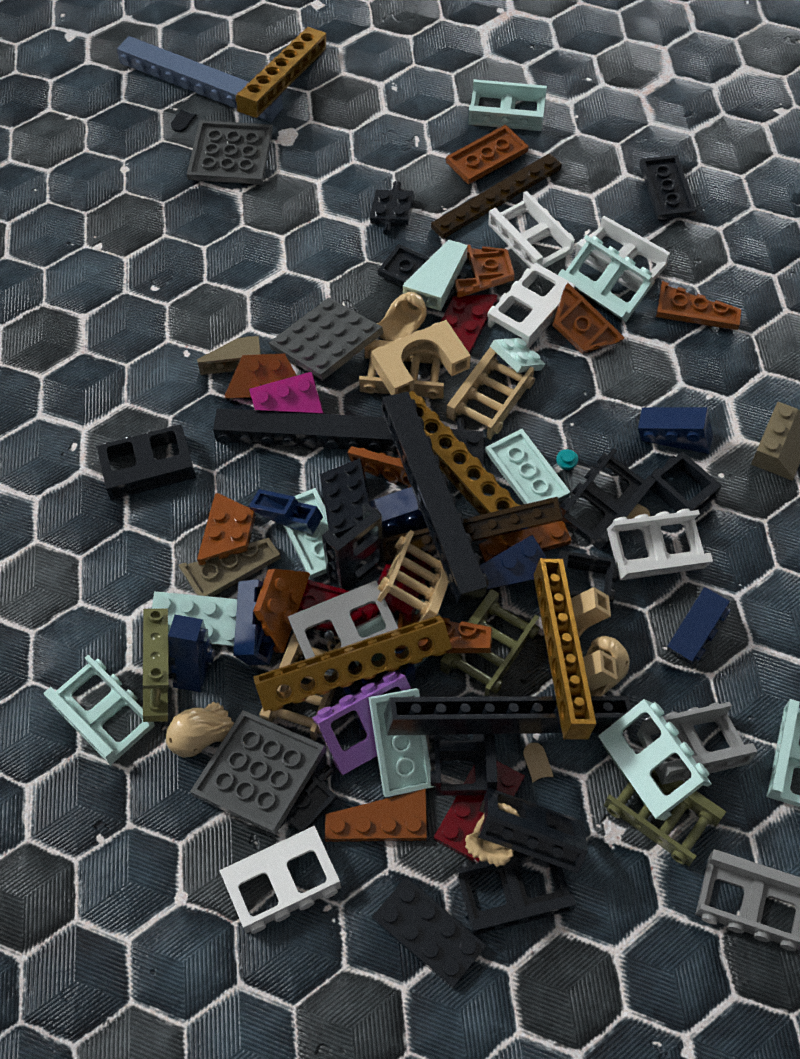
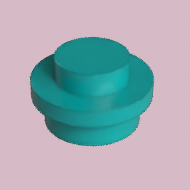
[556,449,578,470]

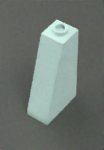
[403,240,467,311]

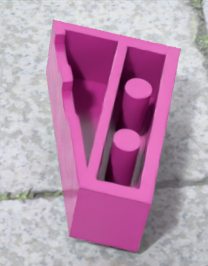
[249,372,324,414]

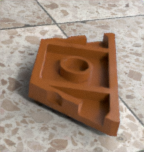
[553,283,625,354]
[225,353,297,399]
[197,493,256,565]
[253,569,310,653]

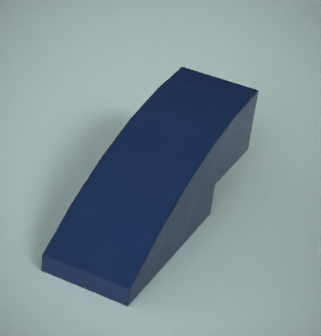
[248,489,323,535]

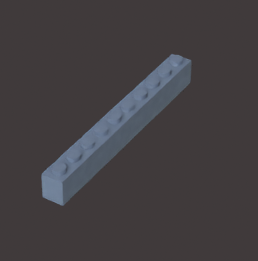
[117,36,283,122]

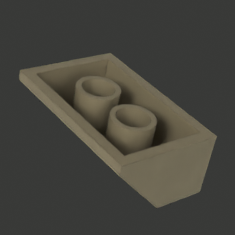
[751,402,800,481]

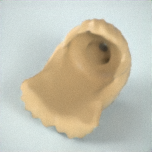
[377,292,427,341]
[586,636,630,696]
[166,702,234,758]
[465,803,520,867]

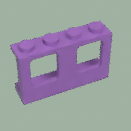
[312,671,411,775]

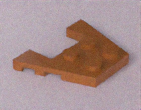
[455,244,514,298]

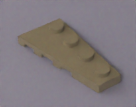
[178,538,281,597]

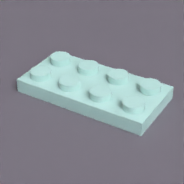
[485,429,570,504]
[283,488,329,579]
[152,591,237,647]
[368,688,434,797]

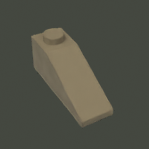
[197,336,261,375]

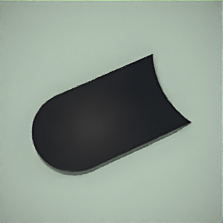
[171,109,196,132]

